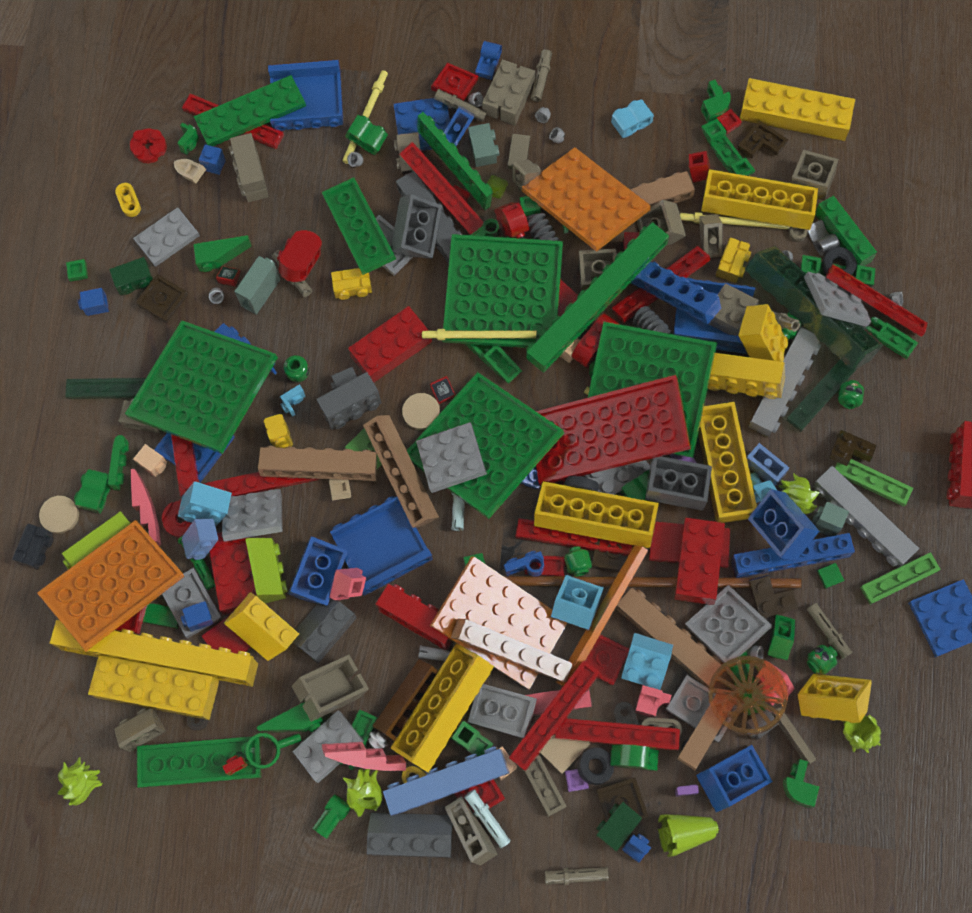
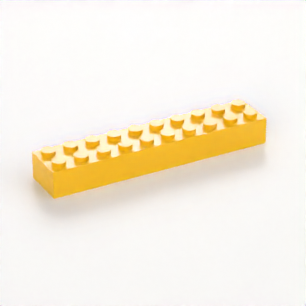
[50,620,258,687]

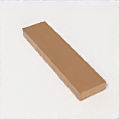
[677,690,736,770]

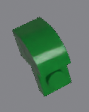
[701,80,731,123]
[450,720,493,757]
[611,745,659,771]
[783,759,819,808]

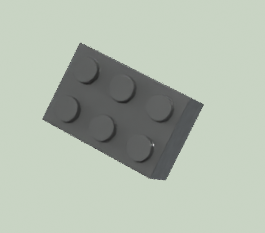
[317,372,381,430]
[645,456,712,511]

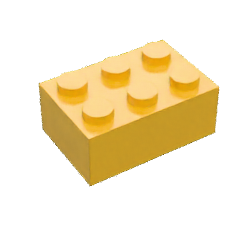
[738,304,788,362]

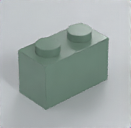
[468,123,499,167]
[811,502,849,537]

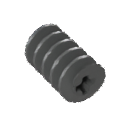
[527,213,559,241]
[633,306,672,334]

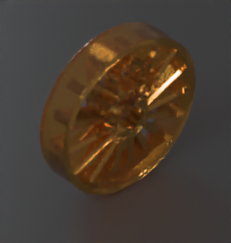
[708,656,788,735]

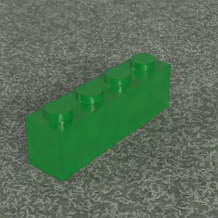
[815,195,877,266]

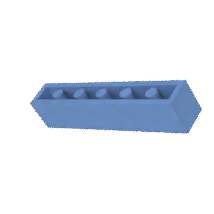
[383,747,510,816]

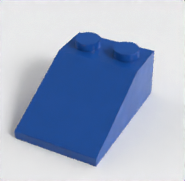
[696,745,773,812]

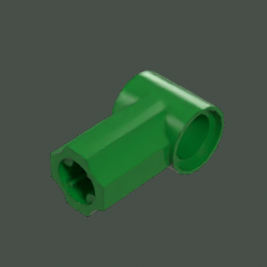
[471,219,500,237]
[312,794,351,839]

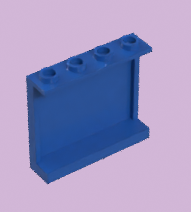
[268,60,343,131]
[673,278,755,354]
[330,496,433,596]

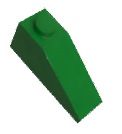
[194,235,252,272]
[257,702,324,733]

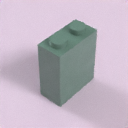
[234,256,280,315]

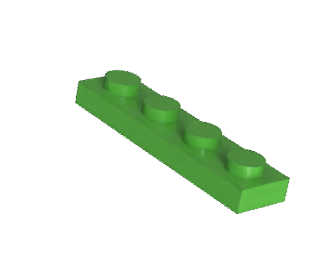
[835,459,913,507]
[860,552,941,605]

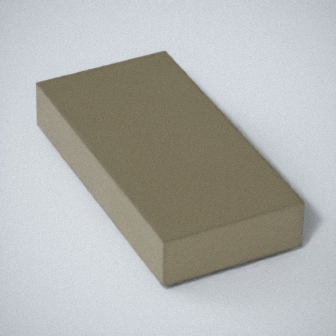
[508,134,530,169]

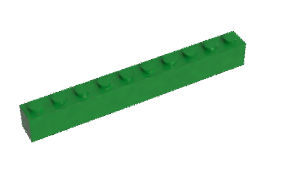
[526,222,669,373]

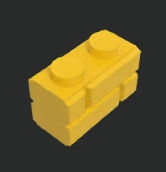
[716,238,752,283]
[331,268,372,300]
[264,414,293,448]

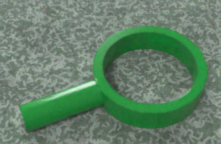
[244,733,301,769]

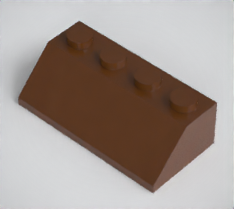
[373,659,438,742]

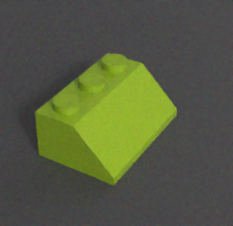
[246,538,288,603]

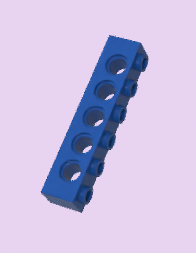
[631,261,722,325]
[731,533,855,578]

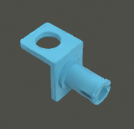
[750,473,776,503]

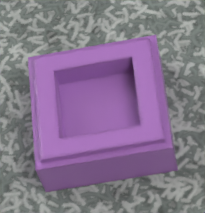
[565,769,589,792]
[675,785,699,797]

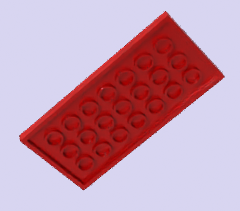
[536,375,691,486]

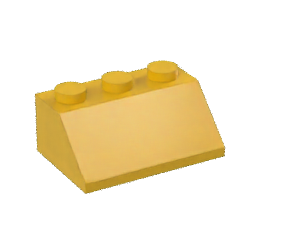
[224,593,299,661]
[798,674,872,723]

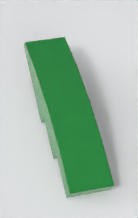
[465,344,522,384]

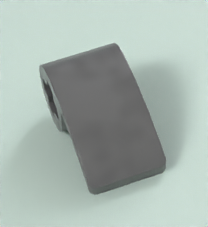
[807,220,840,256]

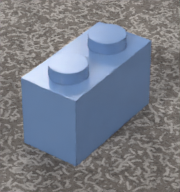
[747,443,790,486]
[182,519,218,560]

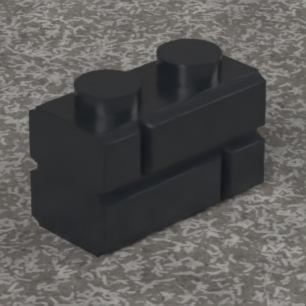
[12,524,54,570]

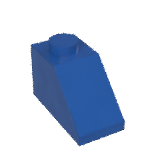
[444,106,475,146]

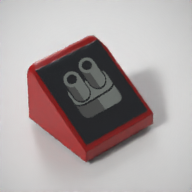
[216,266,241,287]
[430,376,456,404]

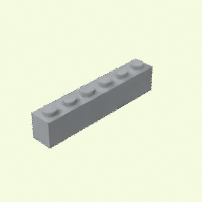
[749,328,821,438]
[812,466,920,568]

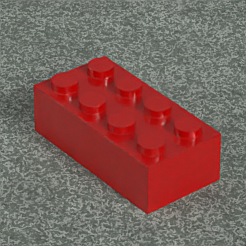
[348,306,432,383]
[947,421,972,509]
[674,518,725,605]
[210,532,258,615]
[376,584,453,650]

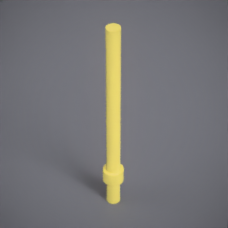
[342,70,388,164]
[680,212,790,230]
[422,329,536,340]

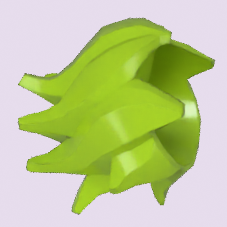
[779,473,819,514]
[842,715,881,753]
[57,757,103,805]
[343,769,382,817]

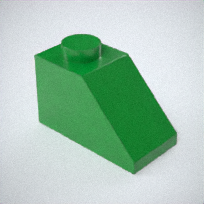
[768,614,795,660]

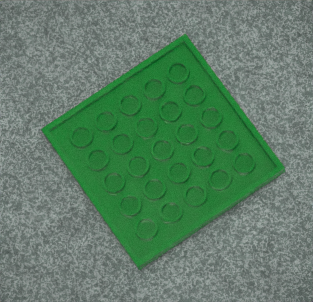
[442,234,563,348]
[125,321,278,454]
[588,322,717,458]
[407,372,564,519]

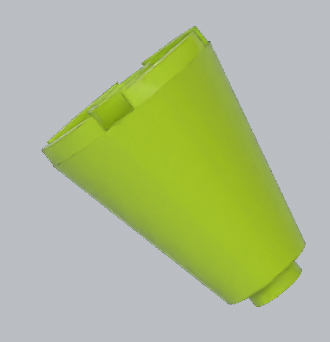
[658,814,719,857]

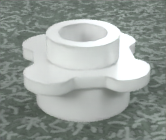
[368,731,388,749]

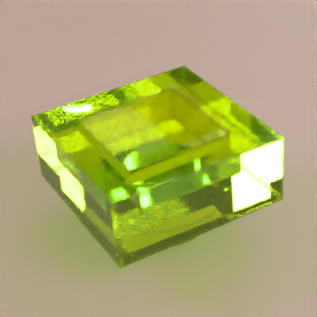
[488,175,508,199]

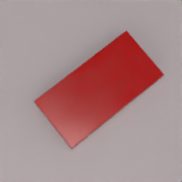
[649,522,730,568]

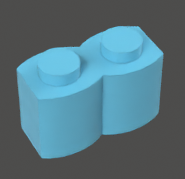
[611,99,654,138]

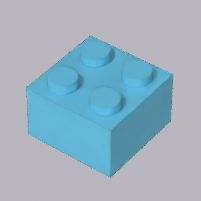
[178,481,231,527]
[551,575,603,630]
[621,633,673,690]

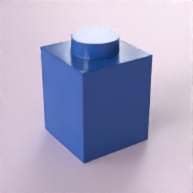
[199,145,226,175]
[78,288,109,316]
[181,601,214,632]

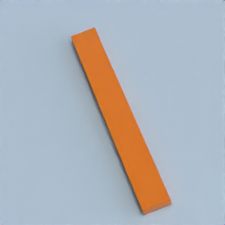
[556,546,648,687]

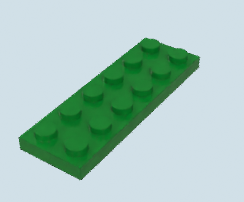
[194,75,306,147]
[417,112,493,211]
[322,177,396,275]
[137,736,261,788]

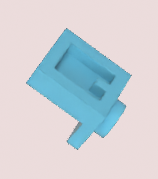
[280,384,306,417]

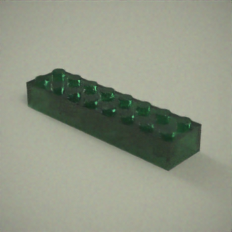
[745,246,883,370]

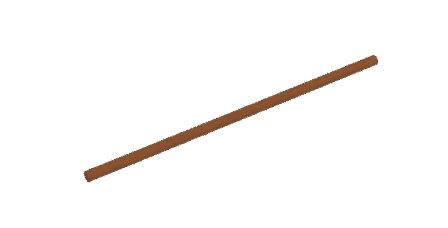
[503,576,801,588]

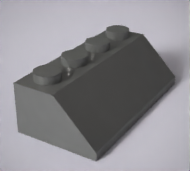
[367,813,453,858]

